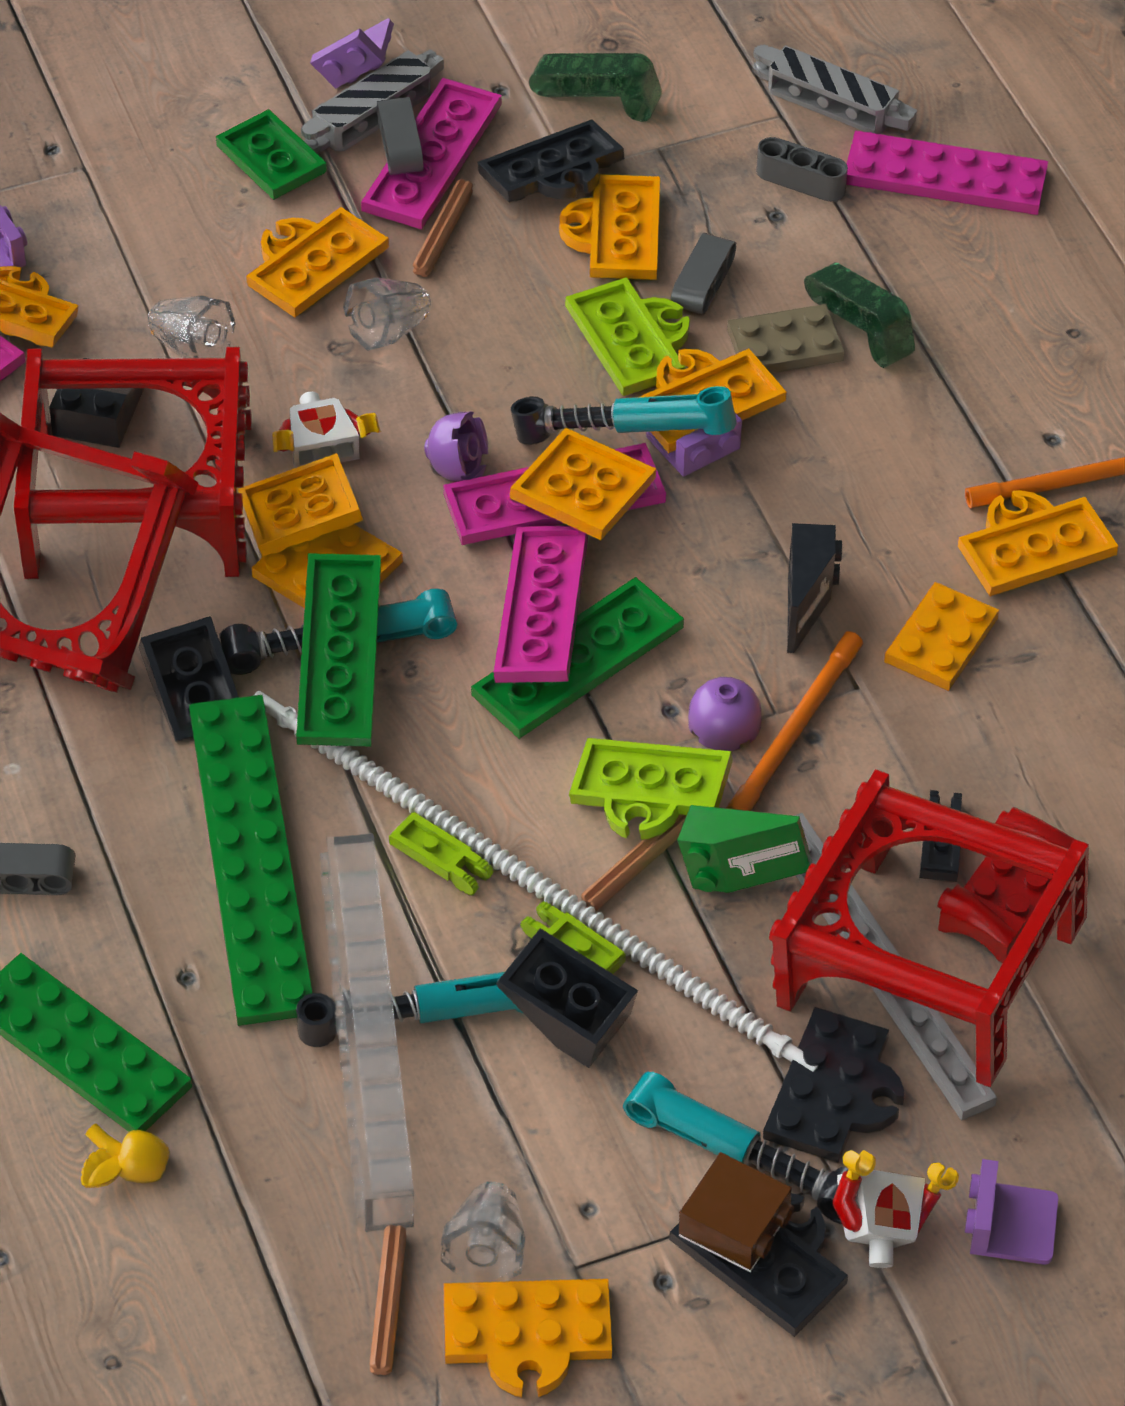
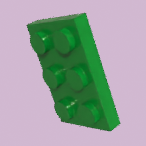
[216,109,327,200]

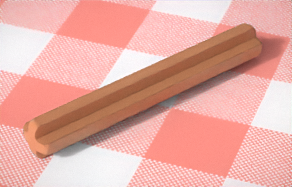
[413,179,473,277]
[581,815,687,911]
[369,1225,407,1375]

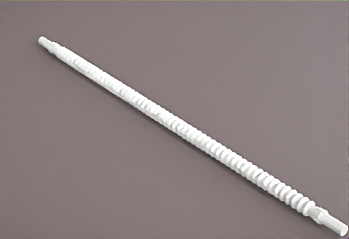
[253,691,818,1072]

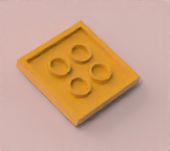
[510,428,656,540]
[238,453,363,557]
[251,524,403,608]

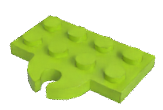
[565,277,690,396]
[569,738,733,840]

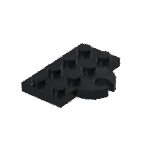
[477,119,625,203]
[763,1007,904,1163]
[669,1193,848,1337]

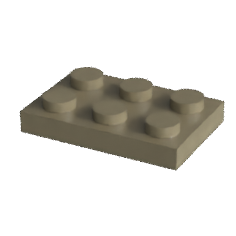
[727,304,844,373]

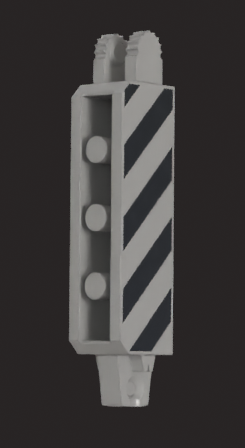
[752,44,917,134]
[301,49,444,154]

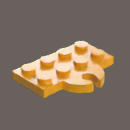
[559,174,660,280]
[246,207,389,318]
[0,266,79,348]
[639,348,787,454]
[958,490,1118,597]
[444,1279,612,1397]

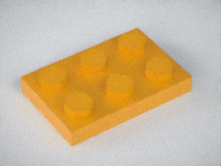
[884,582,999,691]

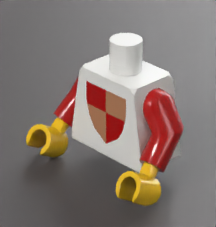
[272,391,381,468]
[833,1150,959,1268]

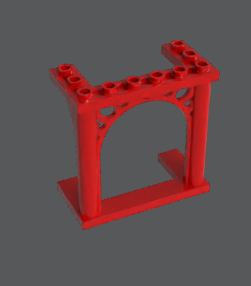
[14,347,252,579]
[0,413,199,693]
[769,769,1089,1088]

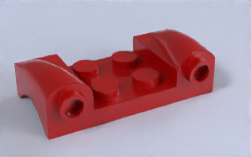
[937,807,1074,963]

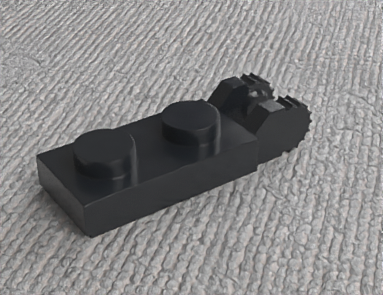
[919,790,962,882]

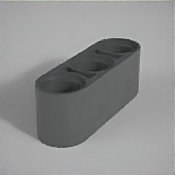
[377,97,423,175]
[756,137,848,202]
[671,233,737,315]
[0,843,76,895]

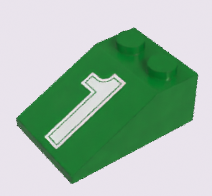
[677,805,812,893]

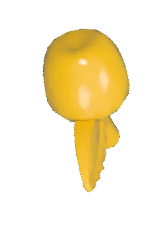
[81,1123,170,1188]

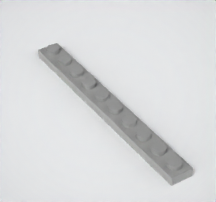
[795,813,997,1121]

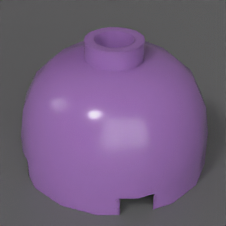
[424,411,488,482]
[688,677,762,751]

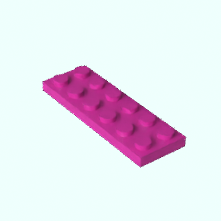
[361,78,502,230]
[846,130,1048,215]
[443,443,666,545]
[493,526,588,683]

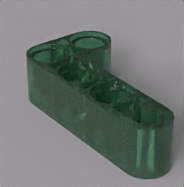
[528,53,662,122]
[804,262,915,368]

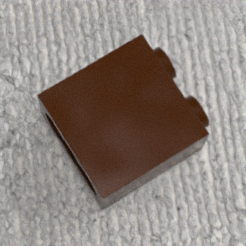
[679,1152,794,1272]

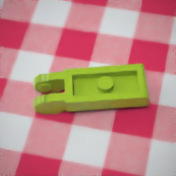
[389,812,494,896]
[520,901,626,974]

